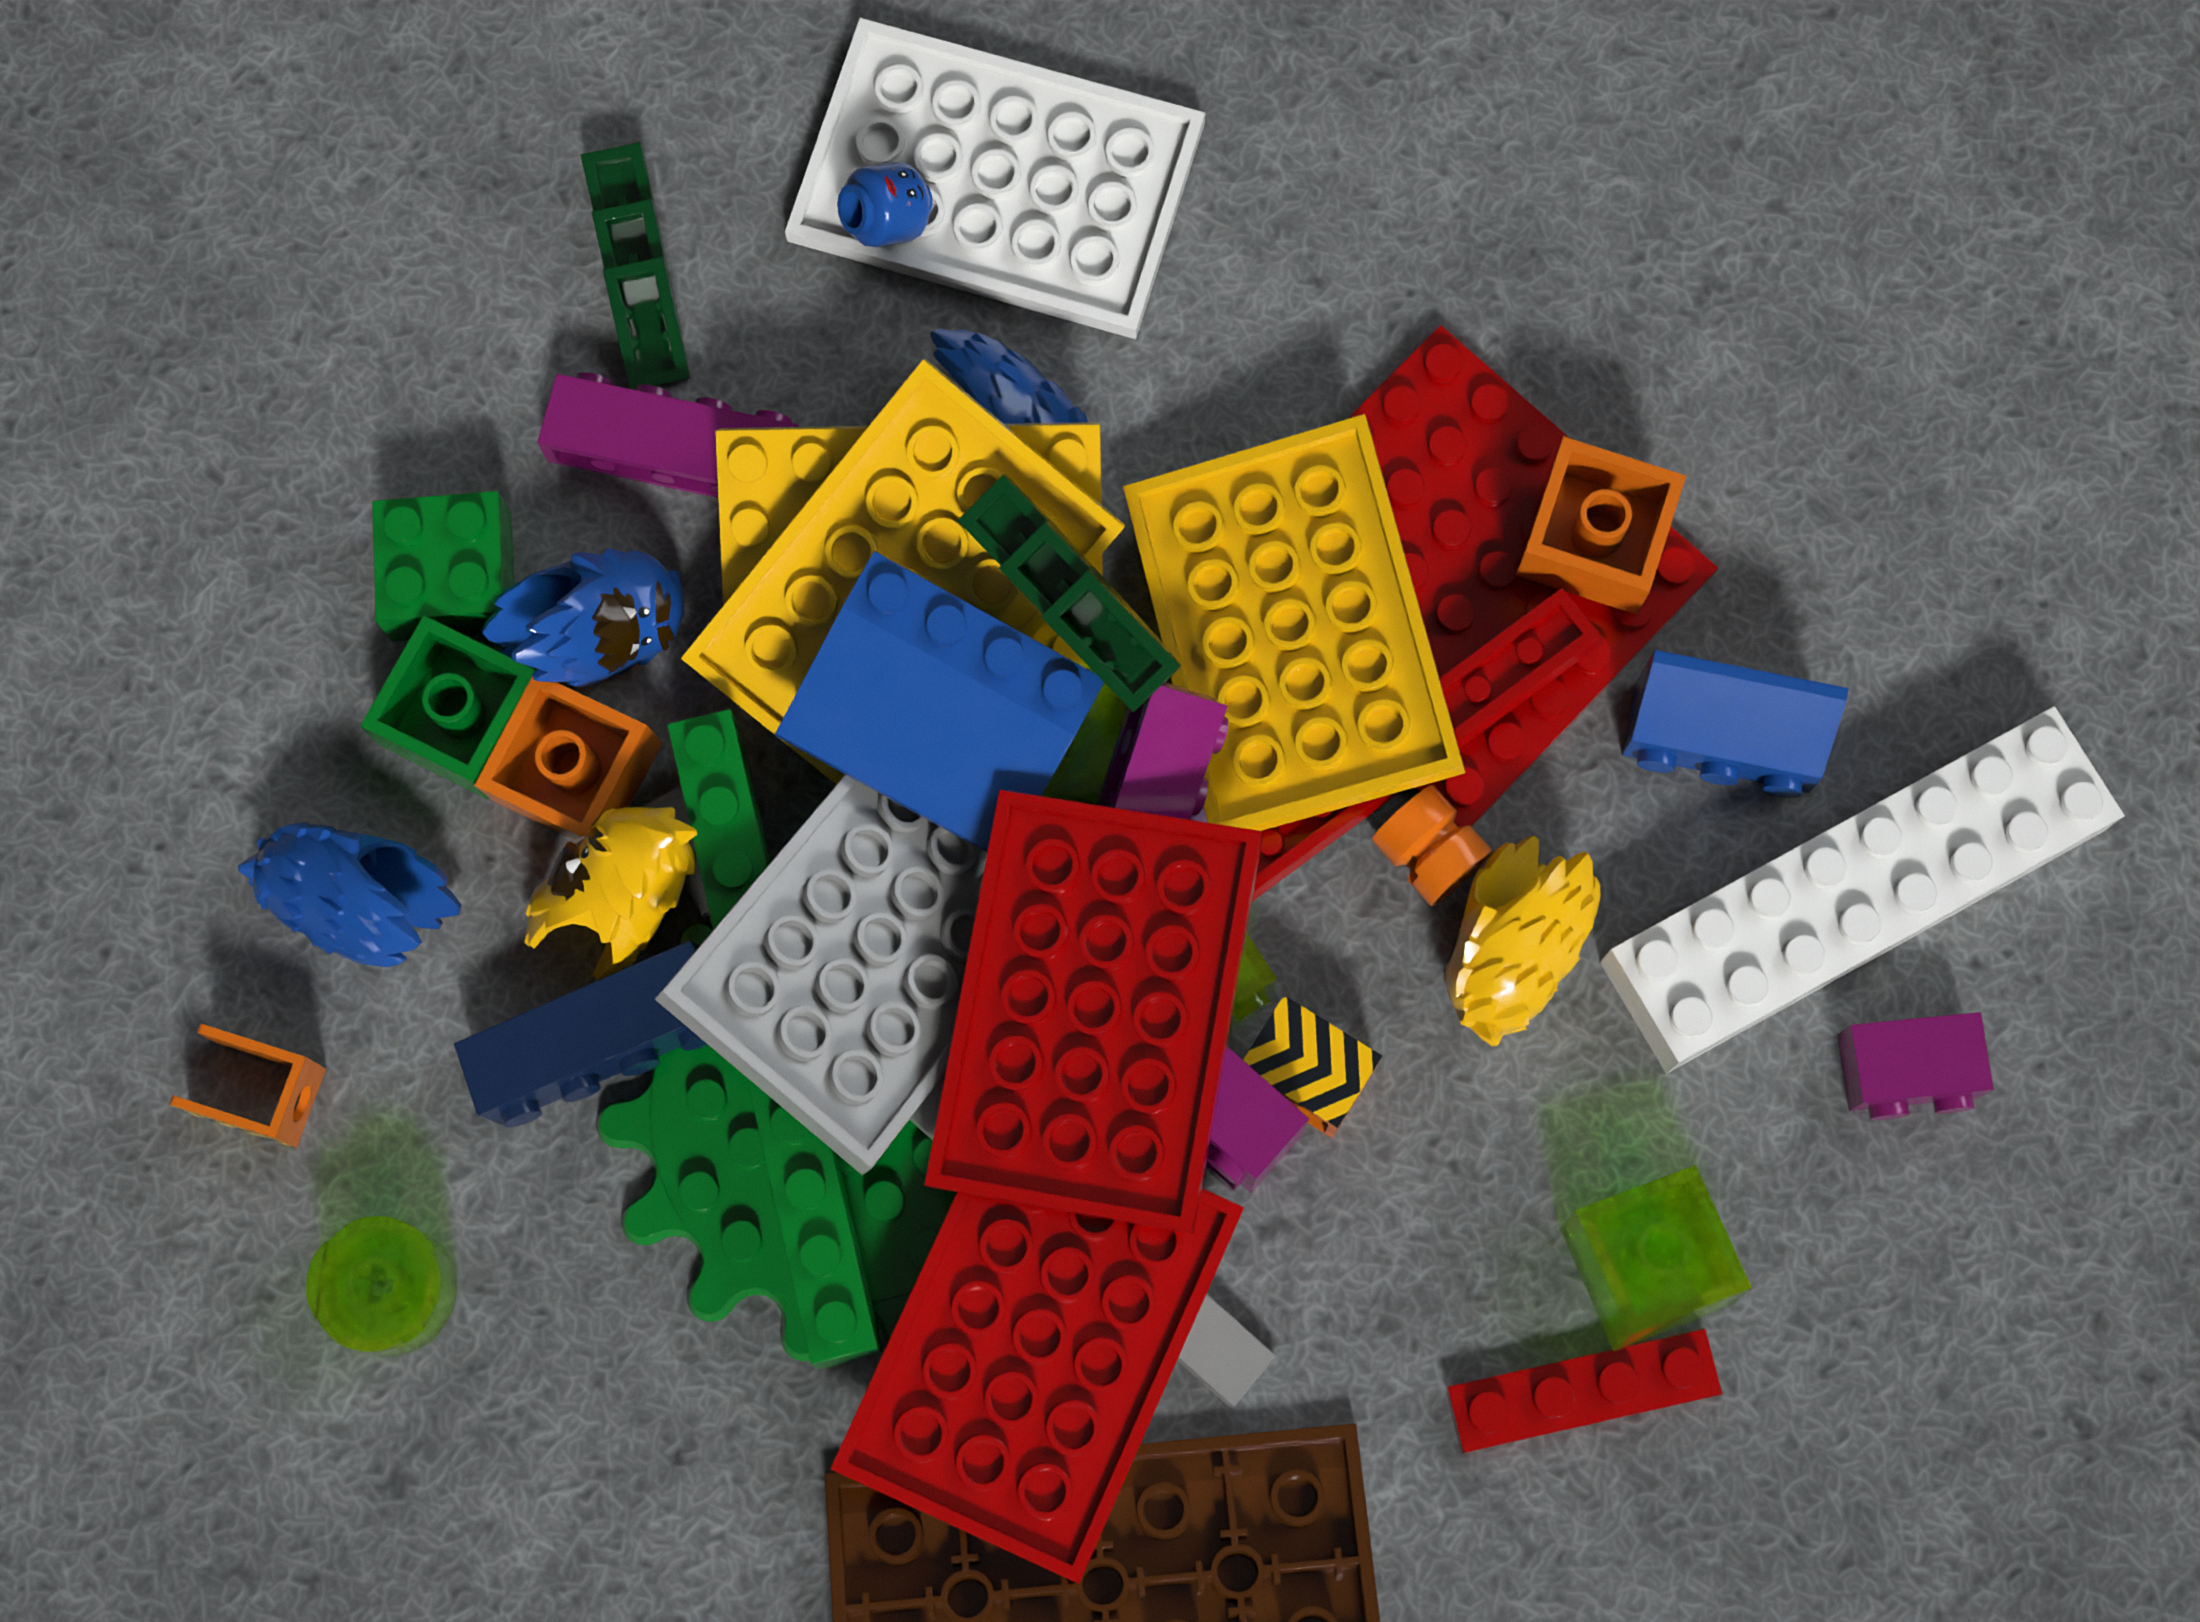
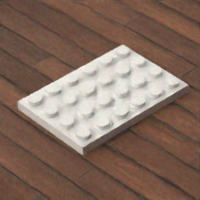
[785,18,1205,339]

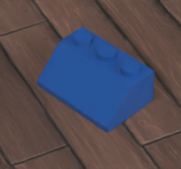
[1622,650,1849,798]

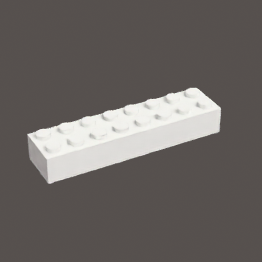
[1600,706,2125,1074]

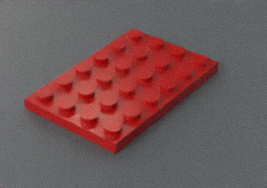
[924,790,1263,1234]
[830,1188,1244,1584]

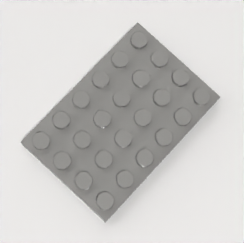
[655,774,987,1175]

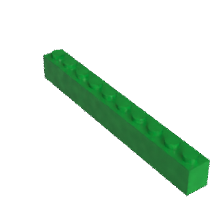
[667,709,883,1369]

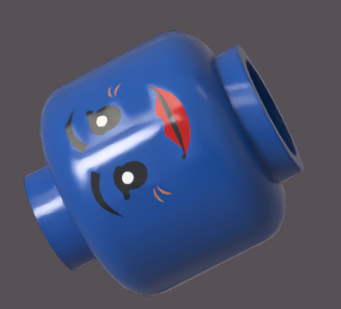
[837,162,933,247]

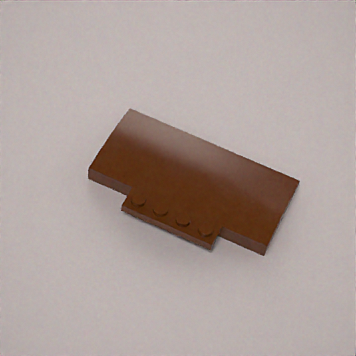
[824,1423,1380,1622]

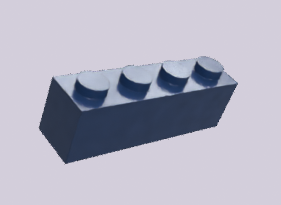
[454,940,708,1127]

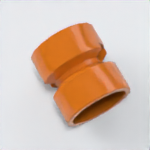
[1371,785,1494,907]

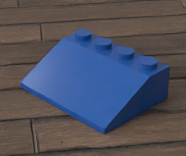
[775,551,1104,852]

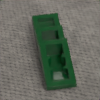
[580,142,691,390]
[957,474,1182,712]

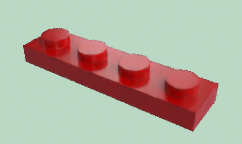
[1446,1329,1722,1454]

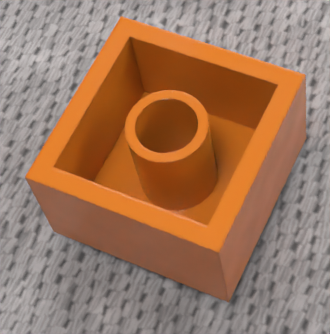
[1516,436,1686,615]
[474,677,663,840]

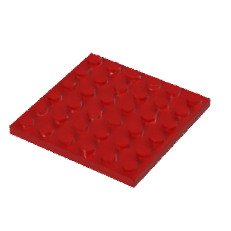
[1347,325,1718,827]

